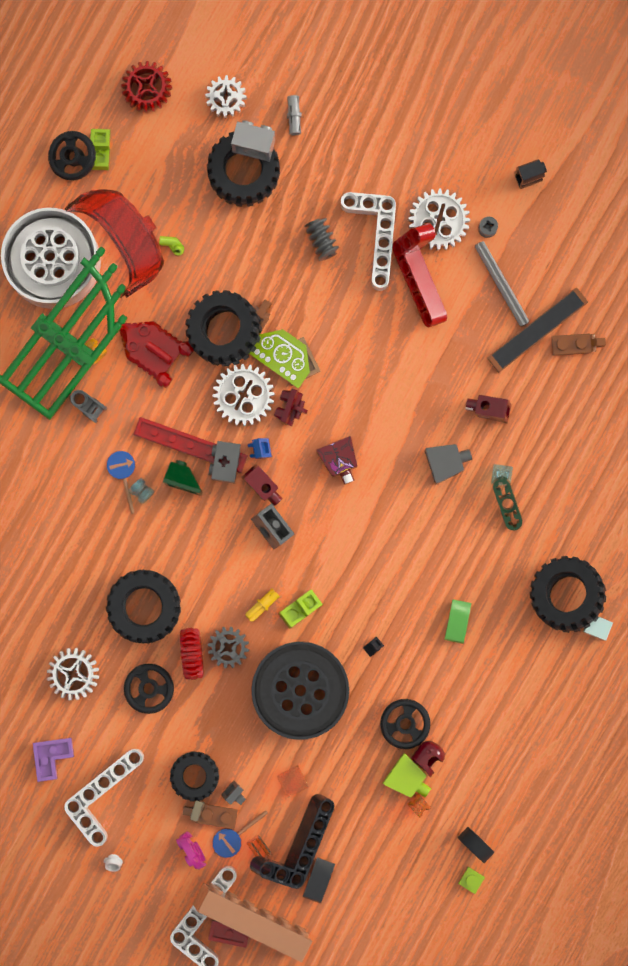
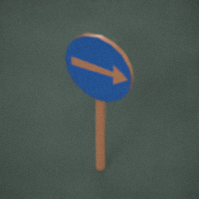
[107,451,135,514]
[213,811,268,858]

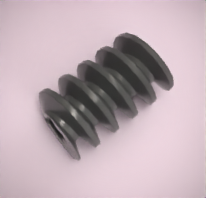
[304,218,339,261]

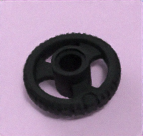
[48,131,96,181]
[124,664,174,714]
[380,699,430,749]

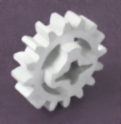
[205,75,247,118]

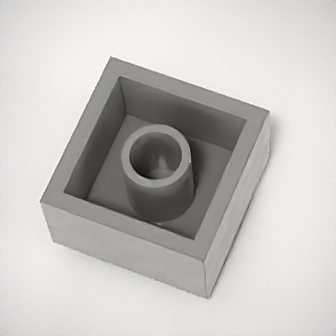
[231,120,275,162]

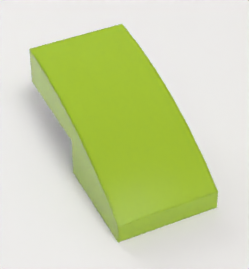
[90,129,110,170]
[278,589,323,629]

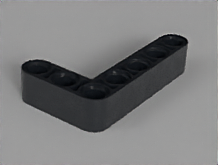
[250,794,335,889]

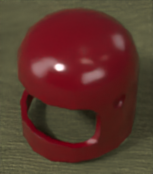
[411,741,445,778]

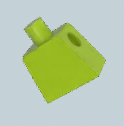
[383,753,432,798]

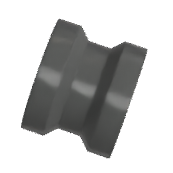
[478,217,498,238]

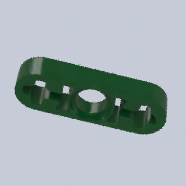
[493,476,522,530]

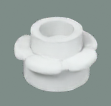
[104,854,123,872]

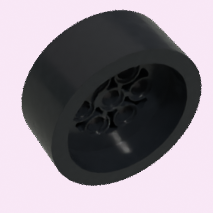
[252,642,349,740]

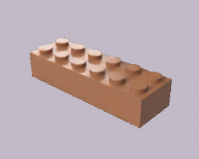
[193,882,313,962]

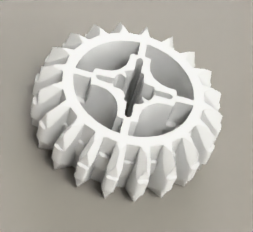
[47,648,99,700]

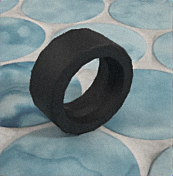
[458,827,494,863]

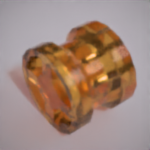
[407,793,431,818]

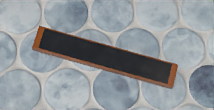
[487,287,588,373]

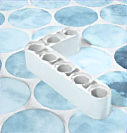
[341,192,396,291]
[64,749,144,847]
[170,866,237,966]

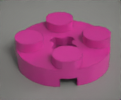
[176,832,206,870]

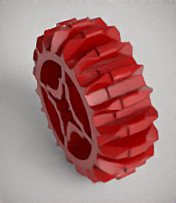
[121,61,172,113]
[180,628,204,680]

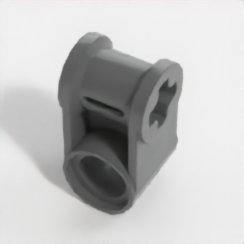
[70,390,107,423]

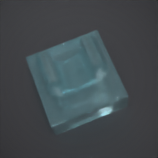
[491,464,513,486]

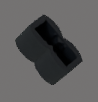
[514,159,547,189]

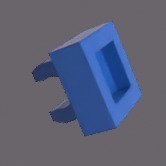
[248,438,272,459]

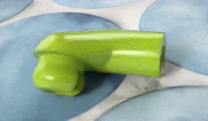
[159,236,184,256]

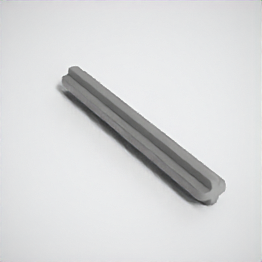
[475,241,529,326]

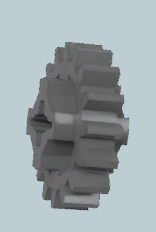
[208,627,249,668]

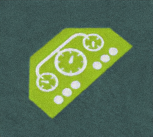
[249,329,310,388]

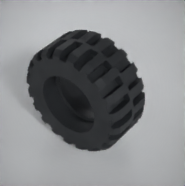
[207,132,280,207]
[185,290,262,367]
[530,556,606,633]
[106,569,181,644]

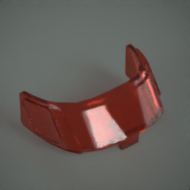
[64,189,164,298]

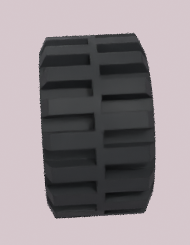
[170,751,219,801]

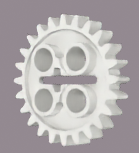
[408,188,470,251]
[212,364,275,426]

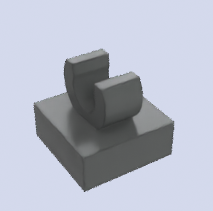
[221,780,246,805]

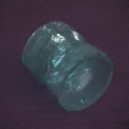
[128,478,155,504]

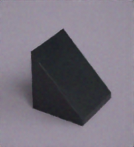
[363,637,384,657]

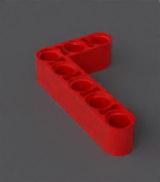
[392,223,447,328]

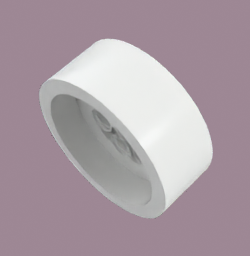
[1,208,101,309]

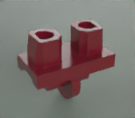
[274,389,308,426]

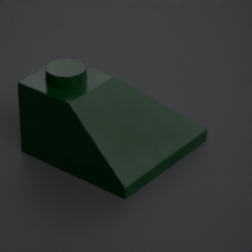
[163,460,203,496]

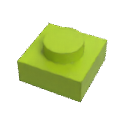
[458,867,485,894]

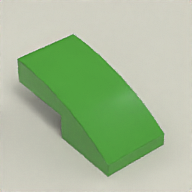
[444,599,472,644]

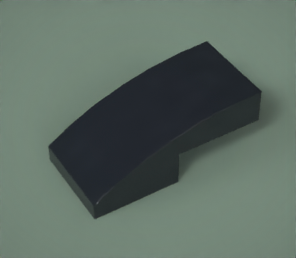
[303,857,335,904]

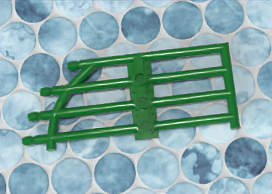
[0,247,127,420]

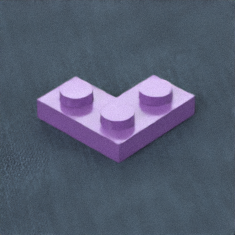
[33,738,74,782]

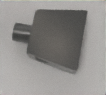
[425,444,472,485]

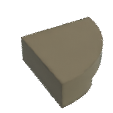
[190,800,205,821]

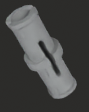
[287,95,302,135]

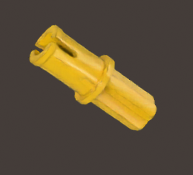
[245,588,280,622]

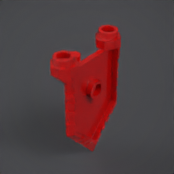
[119,321,194,388]

